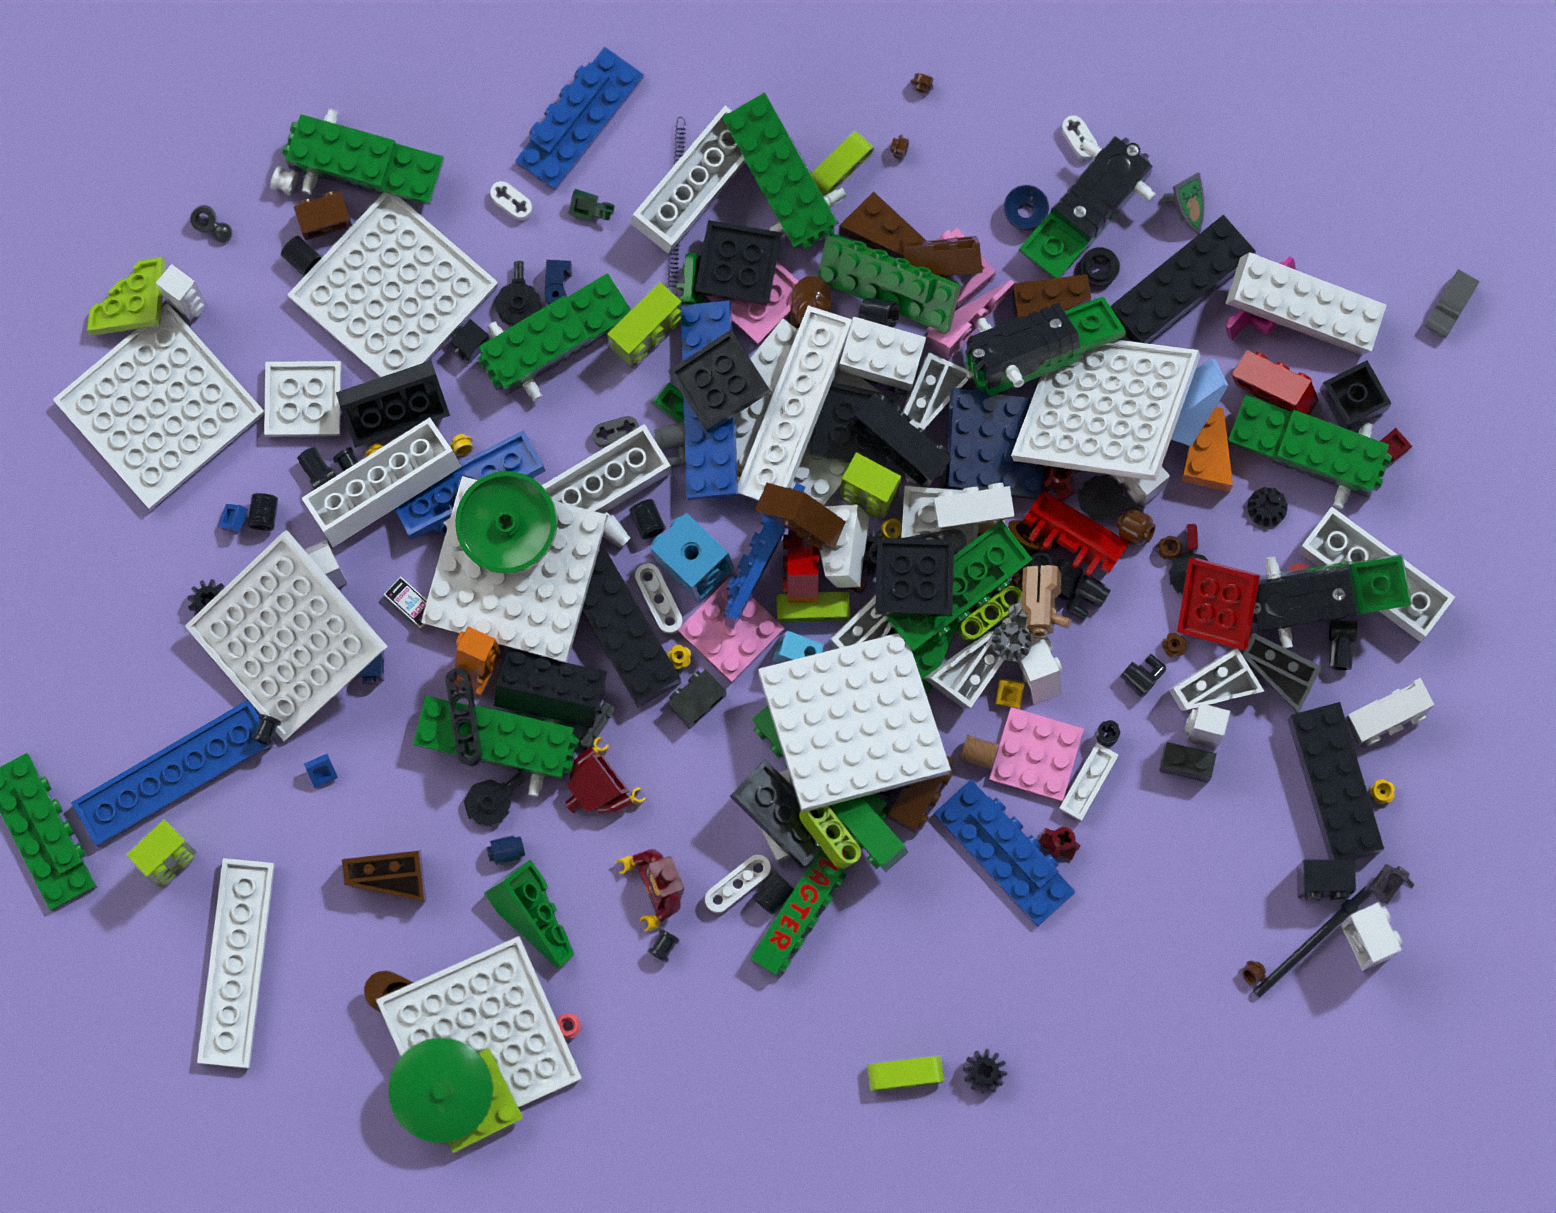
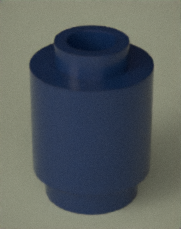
[486,835,525,866]

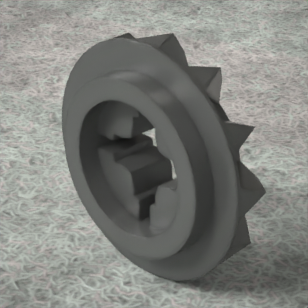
[991,622,1033,661]

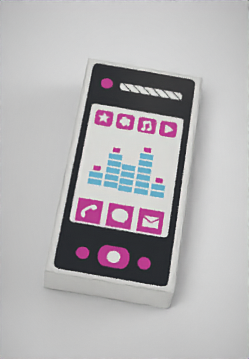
[383,576,427,629]

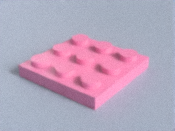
[704,262,798,346]
[678,577,785,683]
[989,707,1084,802]

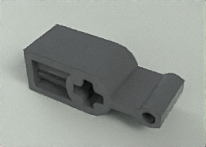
[1424,269,1480,339]

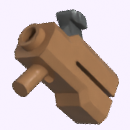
[1008,565,1071,637]

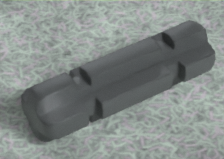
[579,702,615,749]

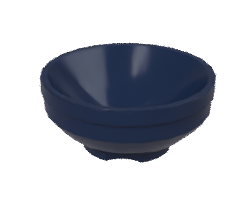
[1004,185,1049,230]

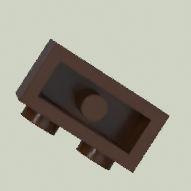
[293,191,352,241]

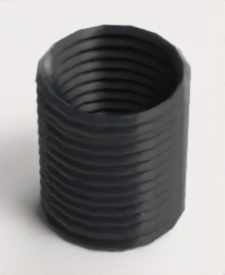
[281,236,321,276]
[859,298,900,328]
[247,493,278,531]
[629,499,666,539]
[1056,559,1083,600]
[753,872,794,915]

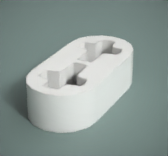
[1062,115,1098,160]
[490,181,533,221]

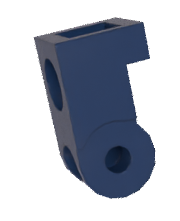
[545,260,573,305]

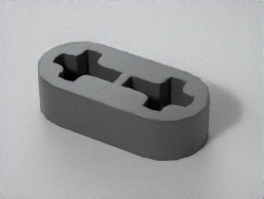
[592,416,639,448]

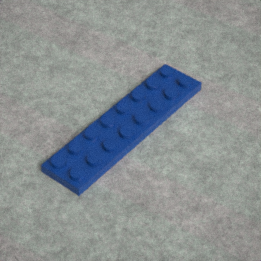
[681,301,738,500]
[71,700,275,847]

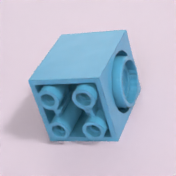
[650,513,735,603]

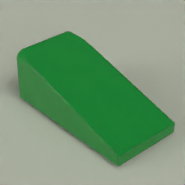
[651,382,684,424]

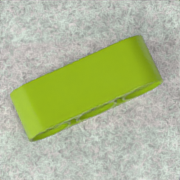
[812,131,875,196]
[957,586,1022,642]
[776,592,850,623]
[800,806,861,868]
[867,1056,945,1091]

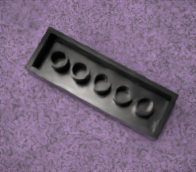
[1110,214,1256,344]
[582,549,681,708]
[1287,702,1384,860]

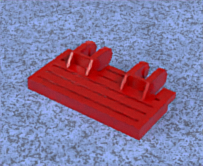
[1022,491,1130,577]

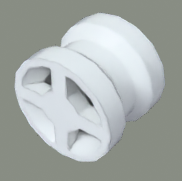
[270,166,298,196]

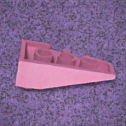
[925,280,1014,361]

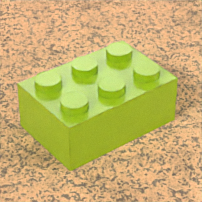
[607,282,683,367]
[841,453,901,519]
[126,819,196,887]

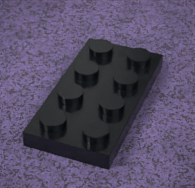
[730,759,834,869]

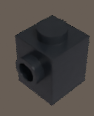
[450,319,490,363]

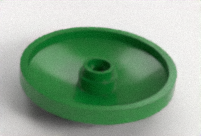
[455,471,558,574]
[388,1037,493,1143]

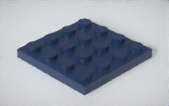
[945,388,1044,500]

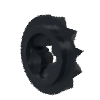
[1080,247,1120,287]
[1247,487,1288,527]

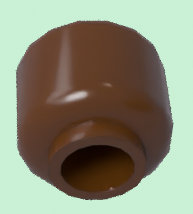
[1116,509,1156,546]

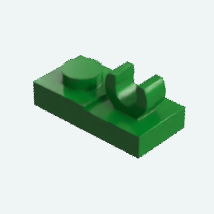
[676,253,704,305]

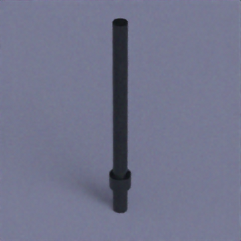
[1253,887,1371,998]

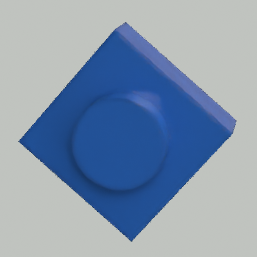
[218,504,248,532]
[304,753,338,788]

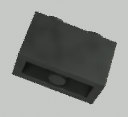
[668,669,727,729]
[1159,742,1217,783]

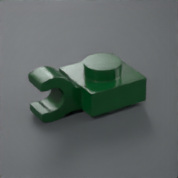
[568,189,615,221]

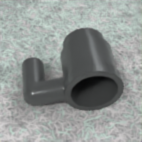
[654,422,686,467]

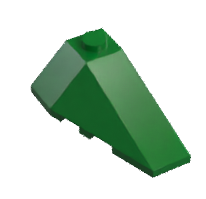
[484,859,574,969]

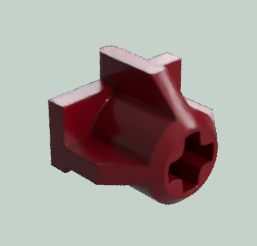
[1044,466,1075,501]
[1038,827,1081,860]

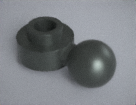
[190,205,232,242]

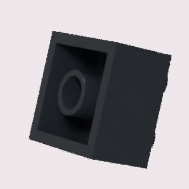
[1319,360,1392,430]
[1297,860,1356,902]

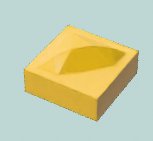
[995,678,1025,709]

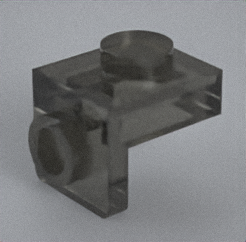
[1368,864,1415,904]

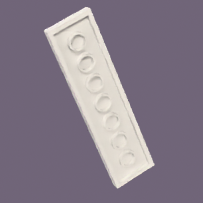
[738,306,853,501]
[197,858,275,1069]

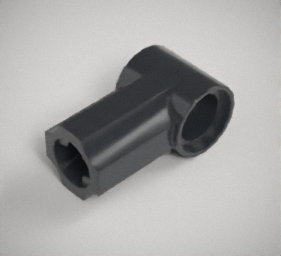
[297,446,336,490]
[1329,619,1358,671]

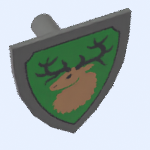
[1163,172,1204,235]

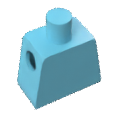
[772,631,824,663]

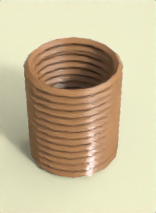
[960,735,999,770]

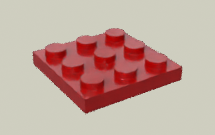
[1177,558,1260,650]

